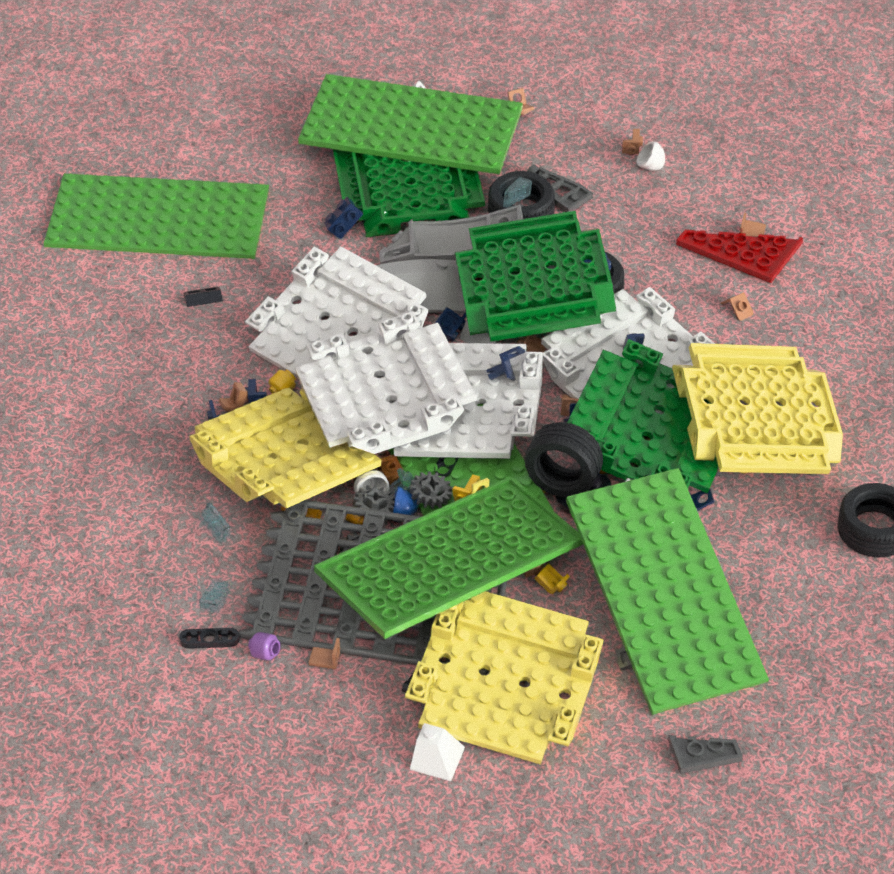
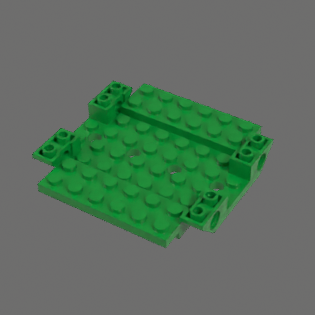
[333,149,485,237]
[454,211,616,342]
[567,339,719,493]

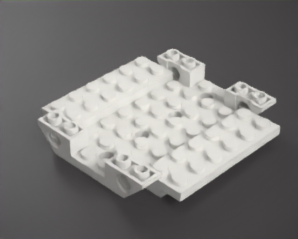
[245,246,428,378]
[541,287,715,437]
[295,311,477,454]
[389,343,543,459]

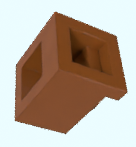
[378,454,405,486]

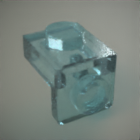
[389,468,414,496]

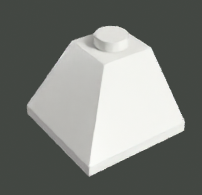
[410,723,465,781]

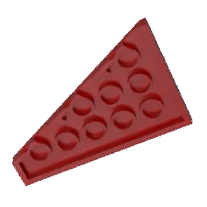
[676,229,803,283]

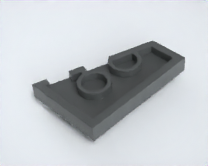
[668,735,743,774]

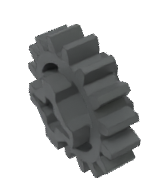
[409,471,453,509]
[353,485,395,512]

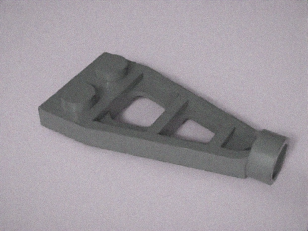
[527,165,593,212]

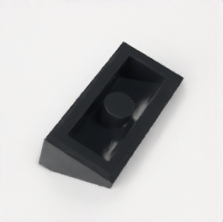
[184,286,223,307]

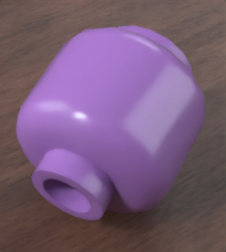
[248,632,280,661]

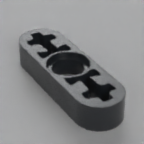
[179,628,240,649]

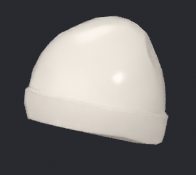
[636,141,665,171]
[354,470,389,492]

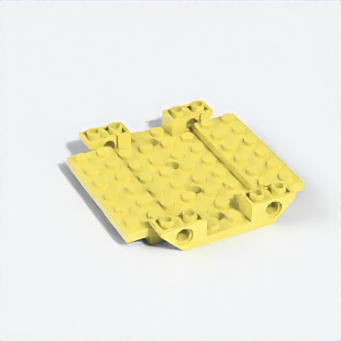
[672,343,843,474]
[190,388,381,508]
[405,591,604,765]

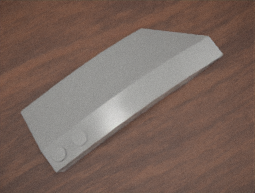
[379,204,523,264]
[376,259,465,313]

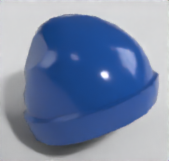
[393,487,419,522]

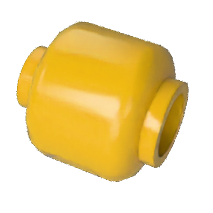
[268,369,296,394]

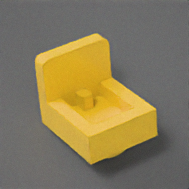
[452,474,483,501]
[534,563,570,594]

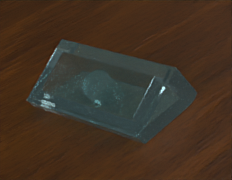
[200,502,231,544]

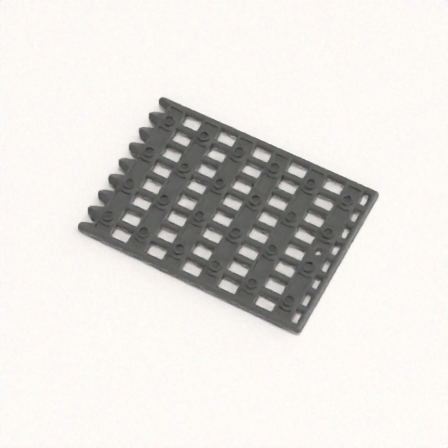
[238,500,508,675]

